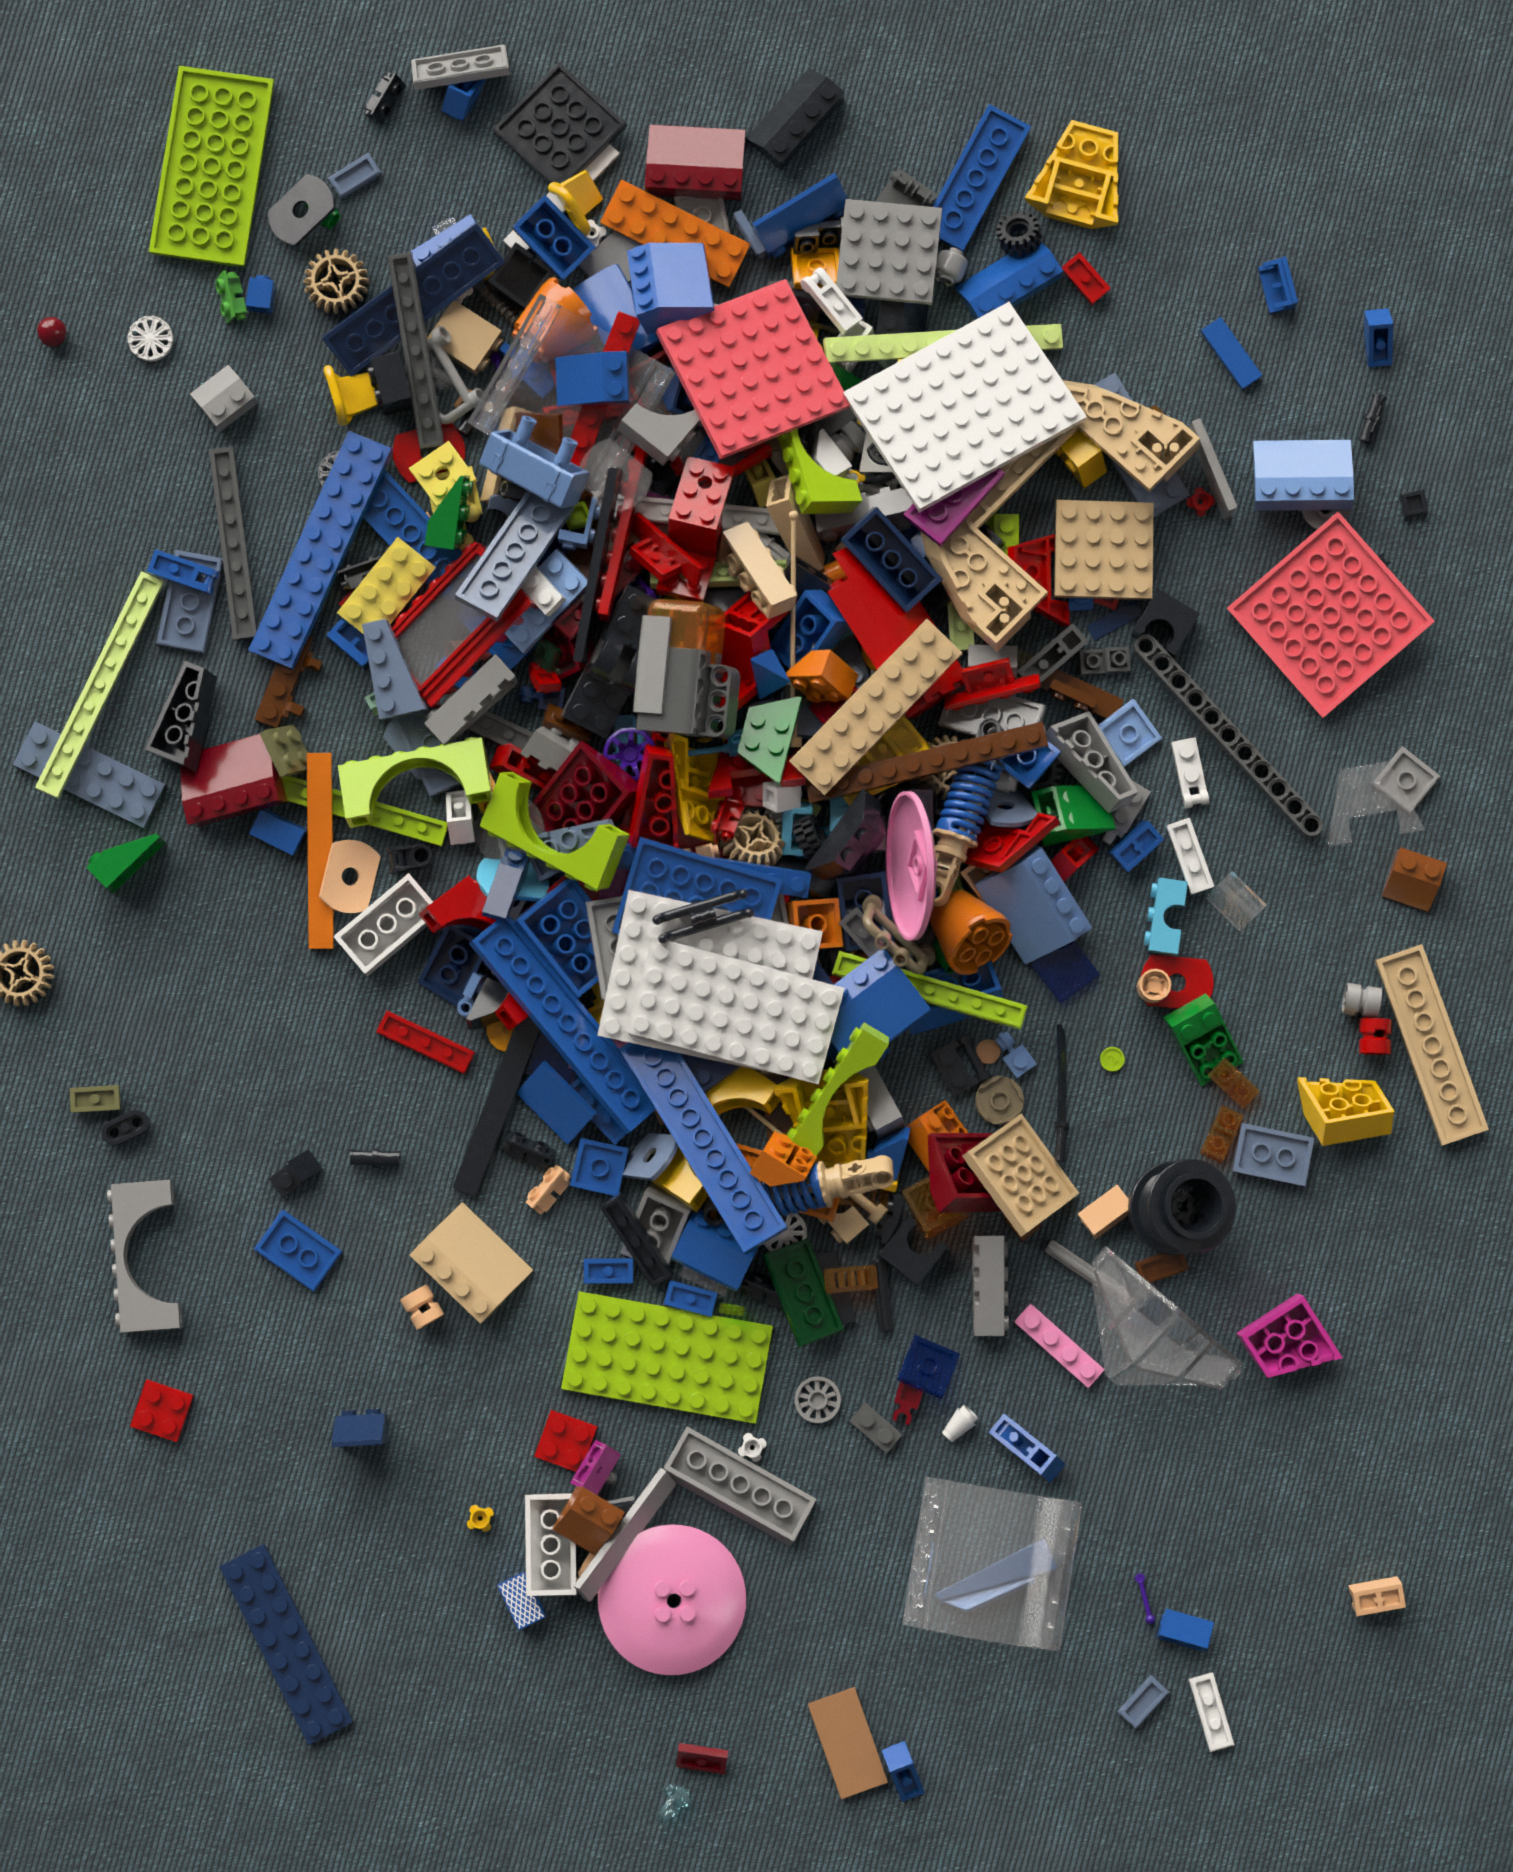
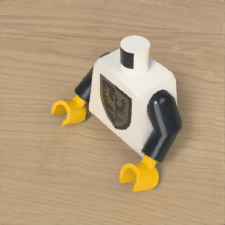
[847,420,896,485]

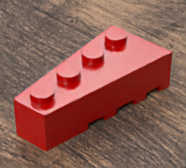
[628,744,679,848]

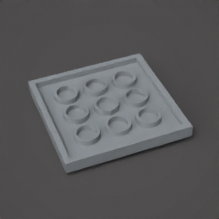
[836,199,942,305]

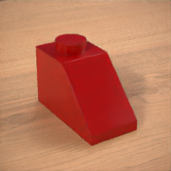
[1051,836,1099,882]

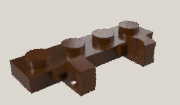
[254,637,323,728]

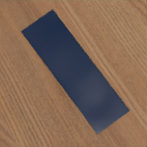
[1086,600,1143,641]

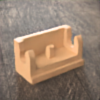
[1078,1185,1129,1240]
[1348,1576,1406,1616]

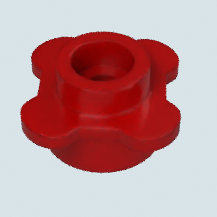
[1186,487,1215,516]

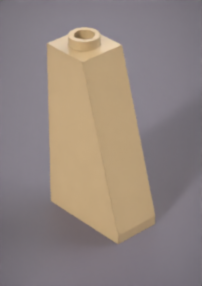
[766,474,825,570]

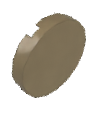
[975,1076,1024,1125]

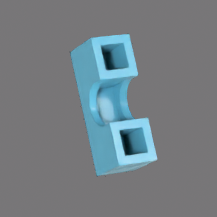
[1143,878,1188,956]

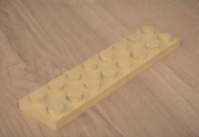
[789,619,963,795]
[1375,944,1489,1146]

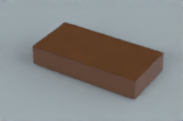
[1134,1253,1189,1286]

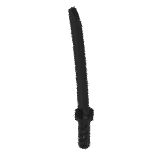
[1054,1024,1070,1162]

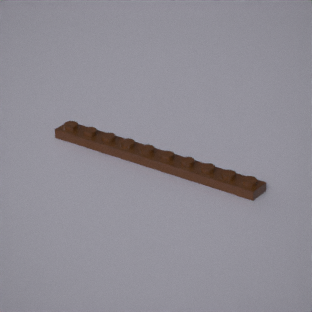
[806,722,1049,804]

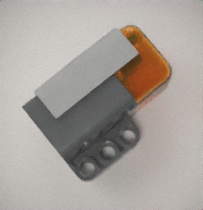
[633,599,740,738]

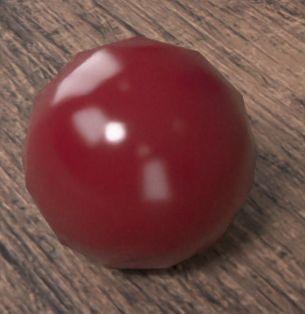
[37,317,67,347]

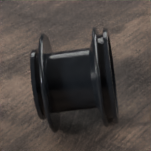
[1128,1159,1236,1255]

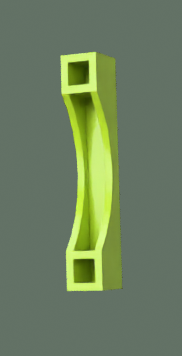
[786,1022,889,1156]

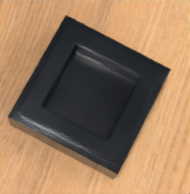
[1399,489,1429,519]

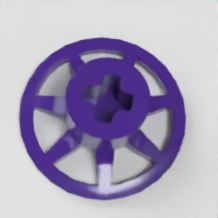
[603,728,655,780]

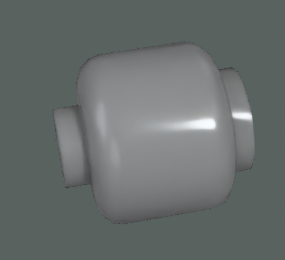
[935,248,968,286]

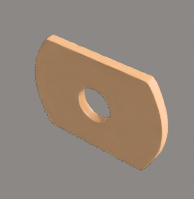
[319,840,381,913]

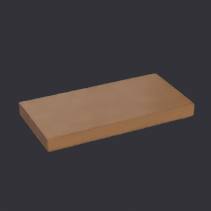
[808,1687,888,1799]

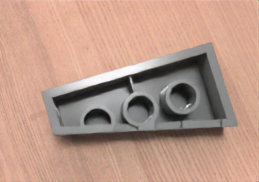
[814,486,913,542]
[520,726,580,771]
[972,1236,1009,1336]

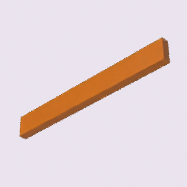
[307,753,334,949]

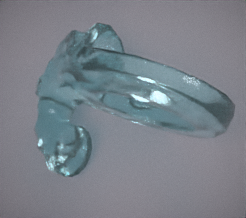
[658,1784,690,1824]

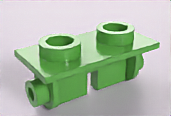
[215,270,247,324]

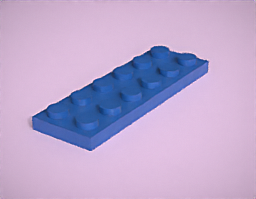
[933,104,1031,252]

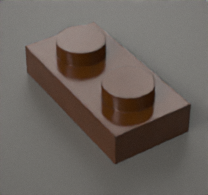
[542,703,591,744]

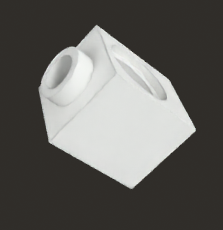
[762,781,802,813]

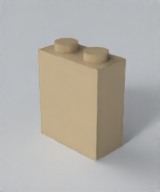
[427,300,504,376]

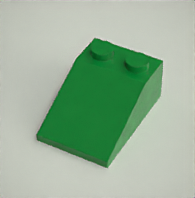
[86,834,166,894]

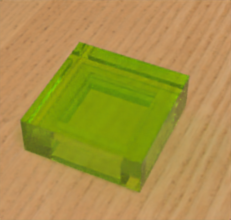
[719,1303,745,1317]

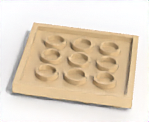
[1054,500,1154,600]
[962,1114,1079,1237]

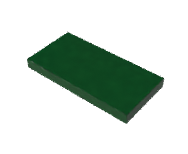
[763,1238,844,1348]

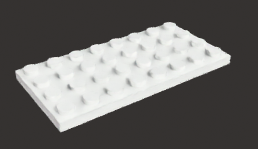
[627,936,845,1084]

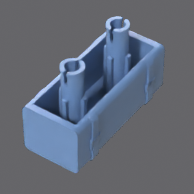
[479,415,590,509]

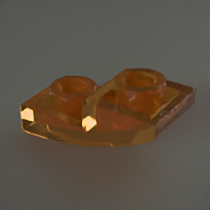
[1208,1058,1260,1109]
[1199,1105,1244,1163]

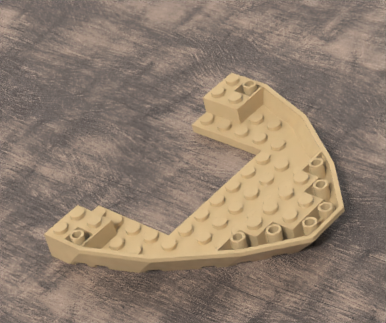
[921,380,1200,652]

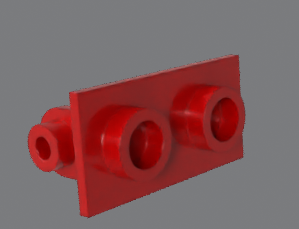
[710,796,745,844]

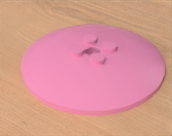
[885,791,937,941]
[598,1524,746,1675]

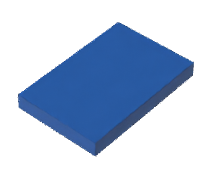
[516,1061,597,1145]
[254,1209,343,1292]

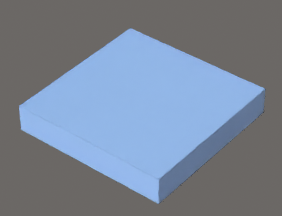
[1098,699,1162,767]

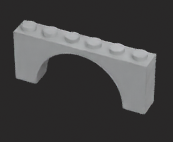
[617,403,703,466]
[107,1180,183,1333]

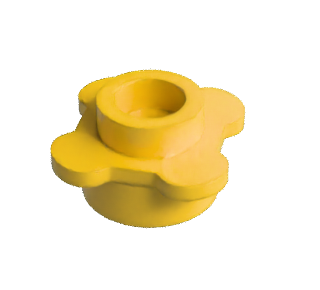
[467,1505,494,1532]

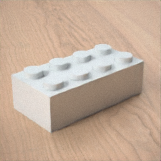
[333,873,433,976]

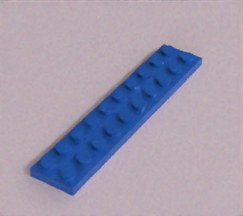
[248,431,394,670]
[363,470,544,671]
[469,915,656,1134]
[619,1042,788,1255]

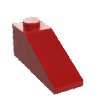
[489,743,557,791]

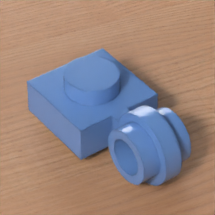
[457,971,489,1017]
[995,1031,1037,1079]

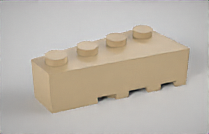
[717,522,797,619]

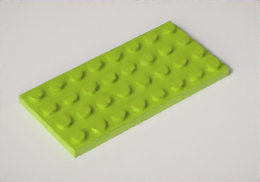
[149,66,275,268]
[561,1291,773,1424]

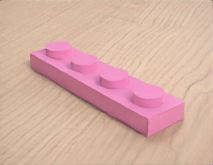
[1014,1303,1105,1388]

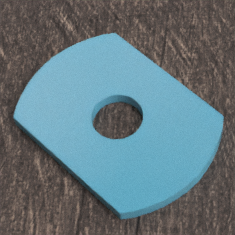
[476,858,549,901]

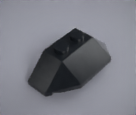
[805,789,887,880]

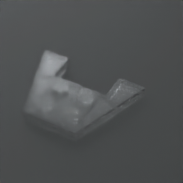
[1328,762,1425,846]

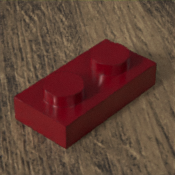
[676,1743,728,1774]

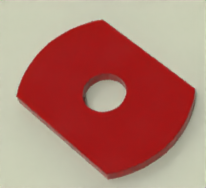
[393,423,465,484]
[1140,955,1214,1009]

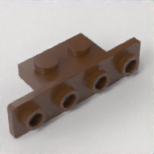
[1039,669,1124,719]

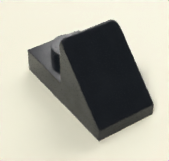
[268,1149,323,1198]

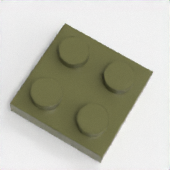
[260,725,309,778]

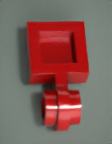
[528,660,562,693]

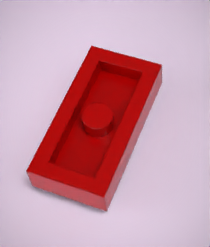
[1061,252,1111,305]

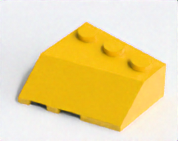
[1297,1077,1394,1146]

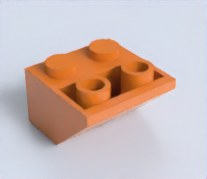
[786,650,859,703]
[906,1100,968,1171]
[749,1131,817,1187]

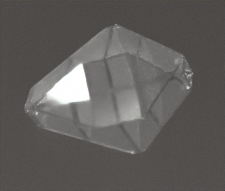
[1089,1246,1243,1390]

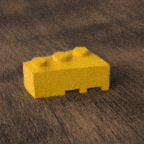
[1055,429,1107,489]

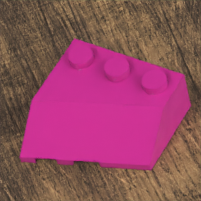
[1236,1293,1342,1378]

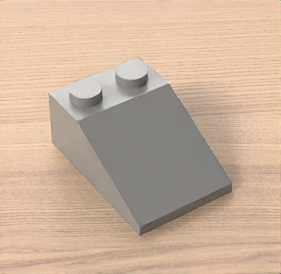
[620,1182,693,1265]

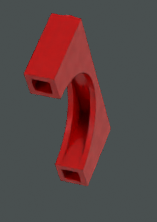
[419,875,528,1031]

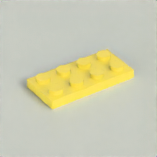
[337,537,436,634]

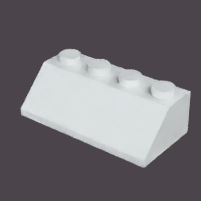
[525,1493,576,1596]

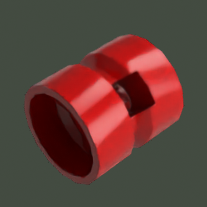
[1359,1018,1392,1055]

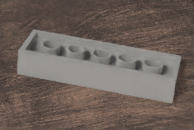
[663,1427,816,1546]

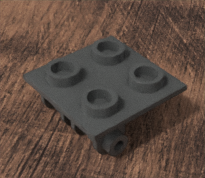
[875,168,938,207]

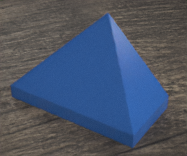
[750,649,790,700]

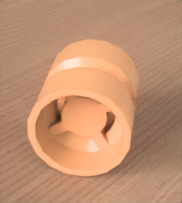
[1136,969,1171,1003]
[400,1284,444,1330]

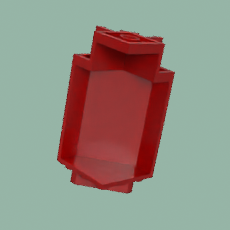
[828,547,965,721]

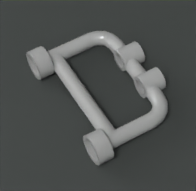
[405,325,488,424]

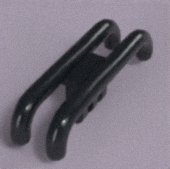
[652,889,754,944]

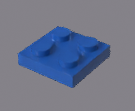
[570,1138,629,1196]

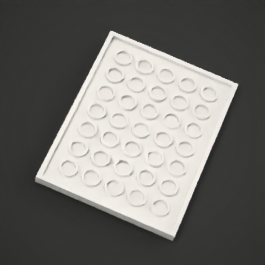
[843,302,1087,513]
[597,890,823,1075]

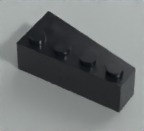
[145,661,217,773]

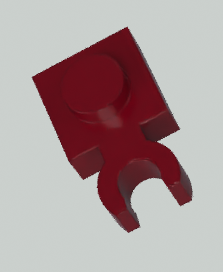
[892,1379,925,1425]

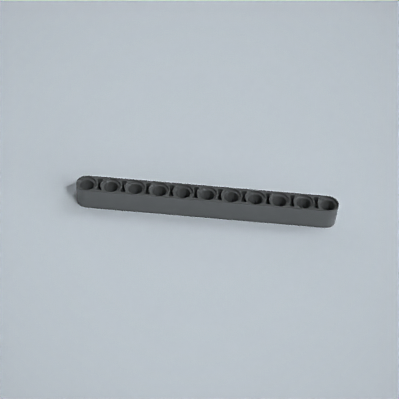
[1133,634,1323,839]

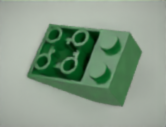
[425,475,473,550]
[1031,785,1116,847]
[1163,993,1244,1086]

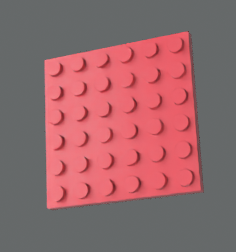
[656,279,850,459]
[1227,512,1435,718]

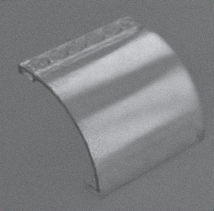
[467,294,676,500]
[902,1476,1083,1651]

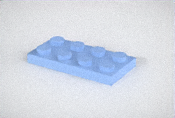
[505,549,588,654]

